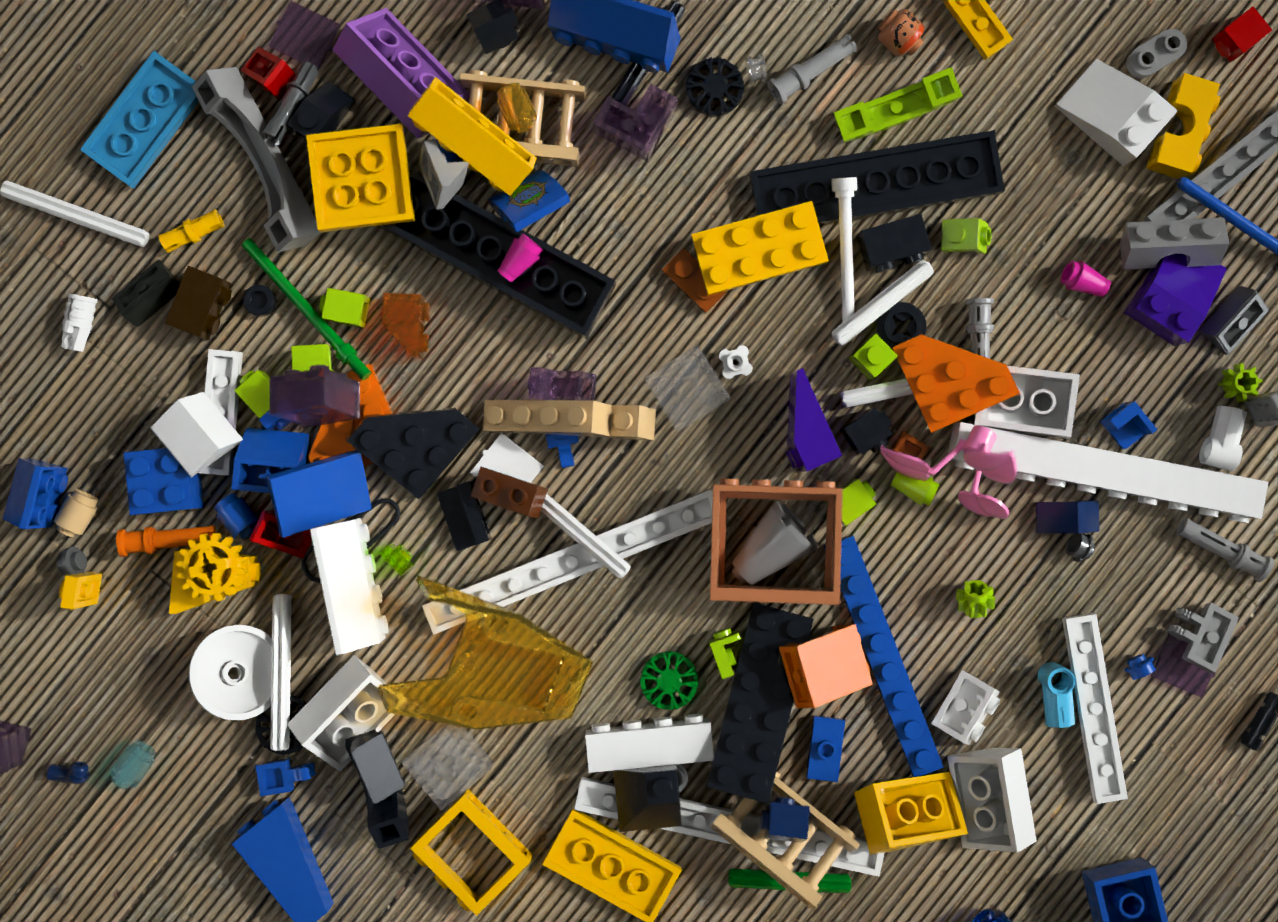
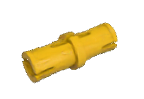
[158,209,225,253]

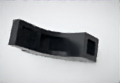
[345,729,409,849]

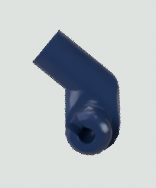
[47,762,90,784]

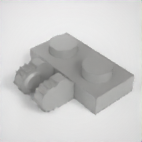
[1167,603,1239,673]

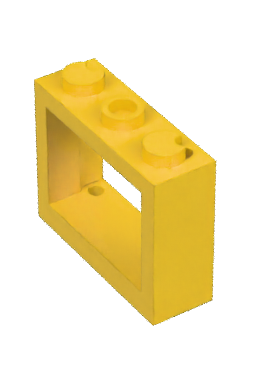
[410,788,533,916]

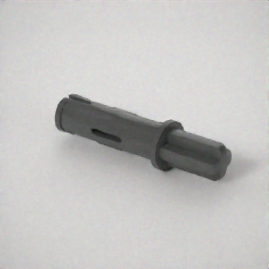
[261,62,318,146]

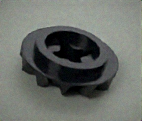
[876,302,926,350]

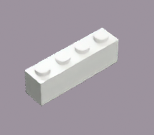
[585,714,714,773]

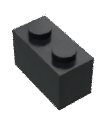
[856,214,932,274]

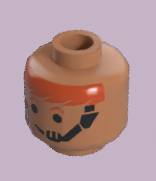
[877,9,924,57]

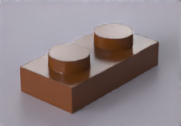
[662,248,728,314]

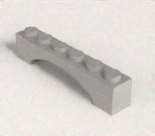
[192,67,321,252]

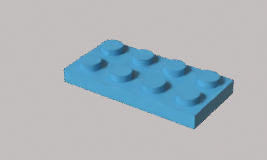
[80,51,199,189]

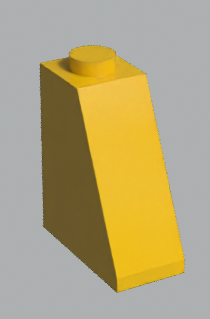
[169,550,261,614]

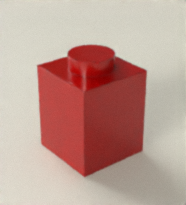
[1212,6,1272,63]

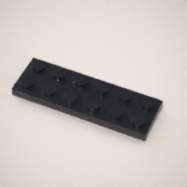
[706,603,814,804]

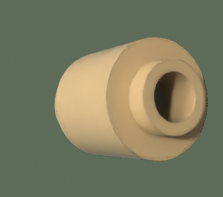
[53,489,99,537]

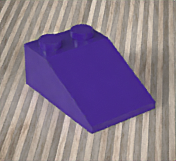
[1123,253,1227,346]
[786,368,842,472]

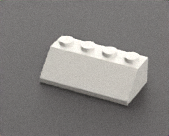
[310,518,388,655]

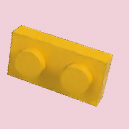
[59,572,102,609]

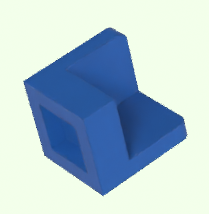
[1100,401,1157,449]

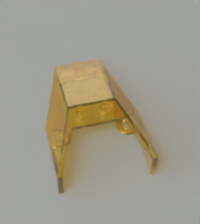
[377,575,593,730]

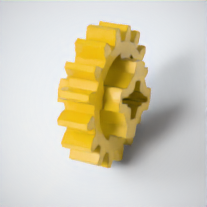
[176,533,249,602]

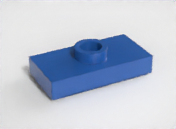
[806,715,845,782]

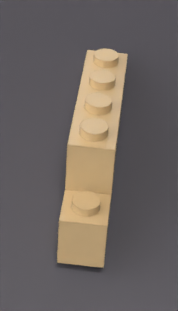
[483,400,656,440]

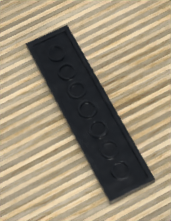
[749,130,1005,224]

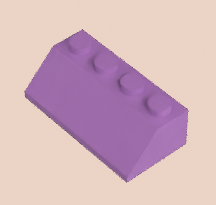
[333,8,470,139]

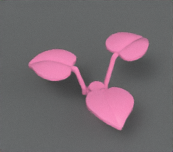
[880,425,1017,519]

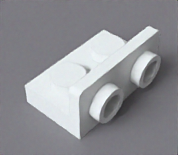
[931,670,1000,745]

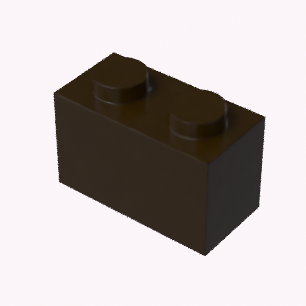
[165,266,232,340]

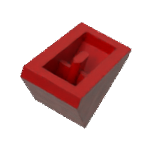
[240,46,296,100]
[249,510,313,558]

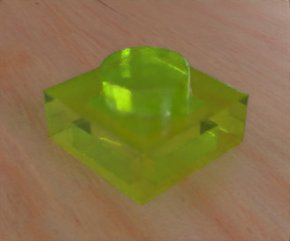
[379,544,415,576]

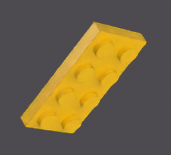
[691,201,829,296]
[542,807,682,922]

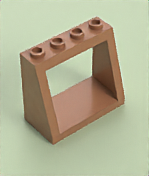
[710,479,843,605]

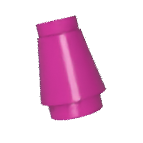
[497,233,542,282]
[1061,261,1111,297]

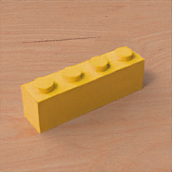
[407,77,537,196]

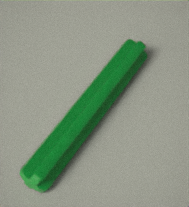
[728,869,852,893]

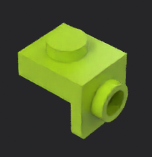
[941,218,992,254]

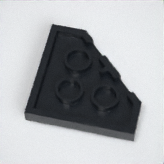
[346,407,480,499]

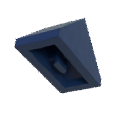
[1035,501,1100,533]

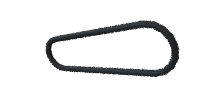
[302,498,400,583]

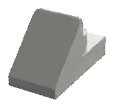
[418,140,469,210]

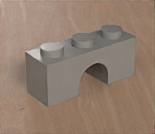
[1120,218,1230,270]

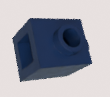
[760,798,810,843]

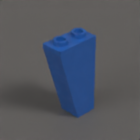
[232,797,334,922]

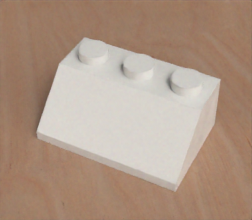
[287,655,406,772]
[947,748,1036,853]

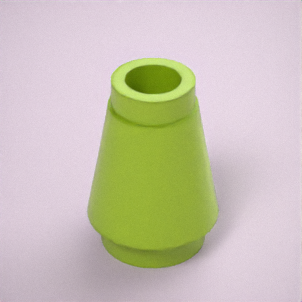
[891,472,940,506]

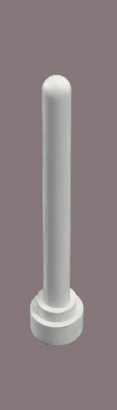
[832,177,857,322]

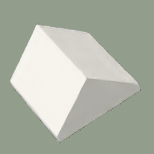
[151,392,243,478]

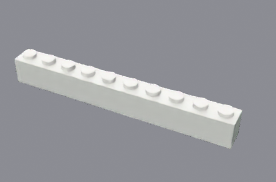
[948,422,1269,523]

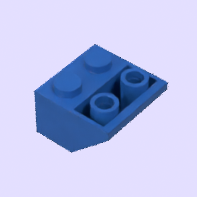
[231,428,309,493]
[3,458,68,529]

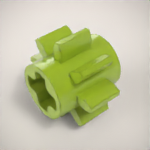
[1218,363,1263,402]
[956,580,996,618]

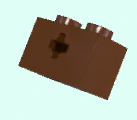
[471,467,548,518]

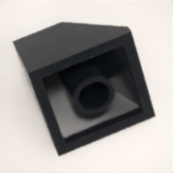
[613,764,682,832]

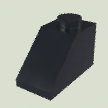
[287,82,356,141]

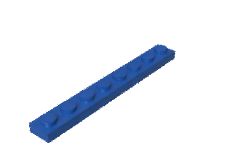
[823,535,943,777]

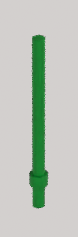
[241,238,372,381]

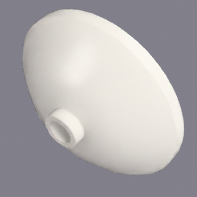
[189,625,272,720]

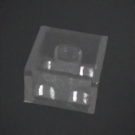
[644,345,731,433]
[401,715,494,811]

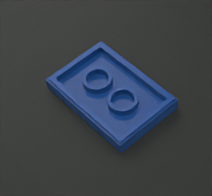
[267,449,372,538]

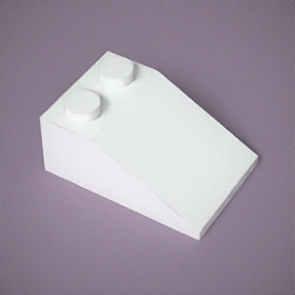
[1055,59,1177,166]
[974,366,1080,439]

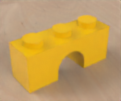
[1146,73,1220,179]

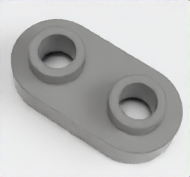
[1126,29,1187,79]

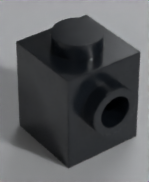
[467,0,519,54]
[840,408,893,455]

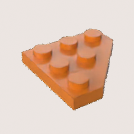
[892,334,1020,433]
[308,364,393,468]

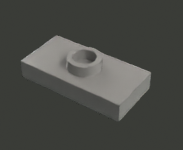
[1244,392,1278,427]

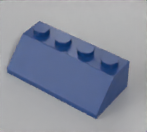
[548,0,681,73]

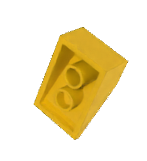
[854,772,968,855]

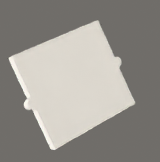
[470,433,544,483]

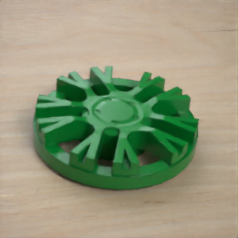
[640,651,698,710]

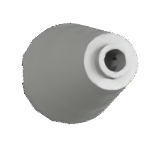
[732,501,819,584]

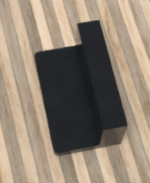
[437,481,492,551]

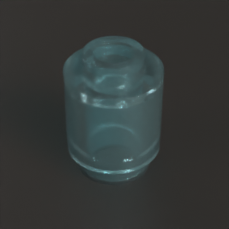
[109,740,156,789]

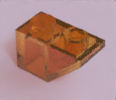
[382,293,430,360]

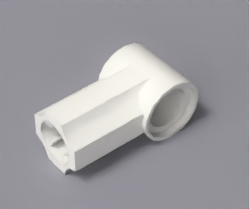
[1199,406,1247,471]

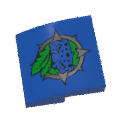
[488,170,570,232]

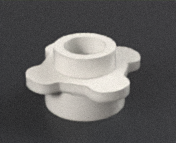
[719,345,753,379]

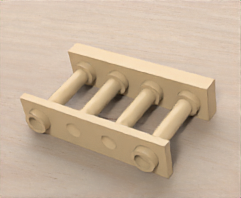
[460,70,586,167]
[710,772,860,909]

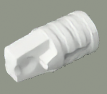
[61,293,98,352]

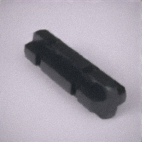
[1241,692,1278,751]

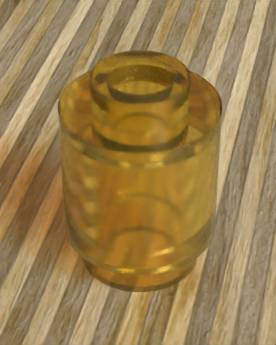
[497,83,538,133]

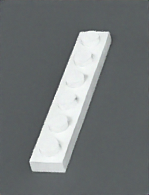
[1062,613,1128,804]

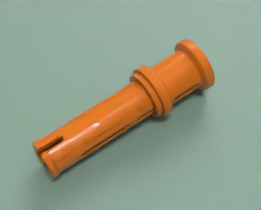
[116,525,217,557]

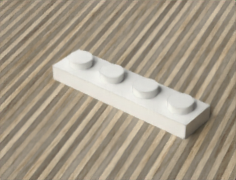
[199,349,243,476]

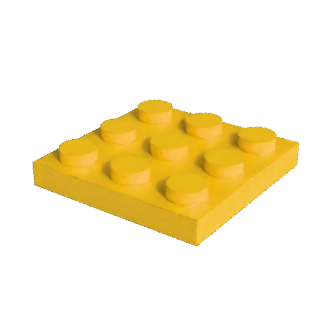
[306,124,415,232]

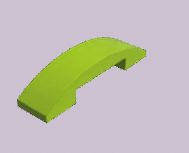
[833,67,963,143]

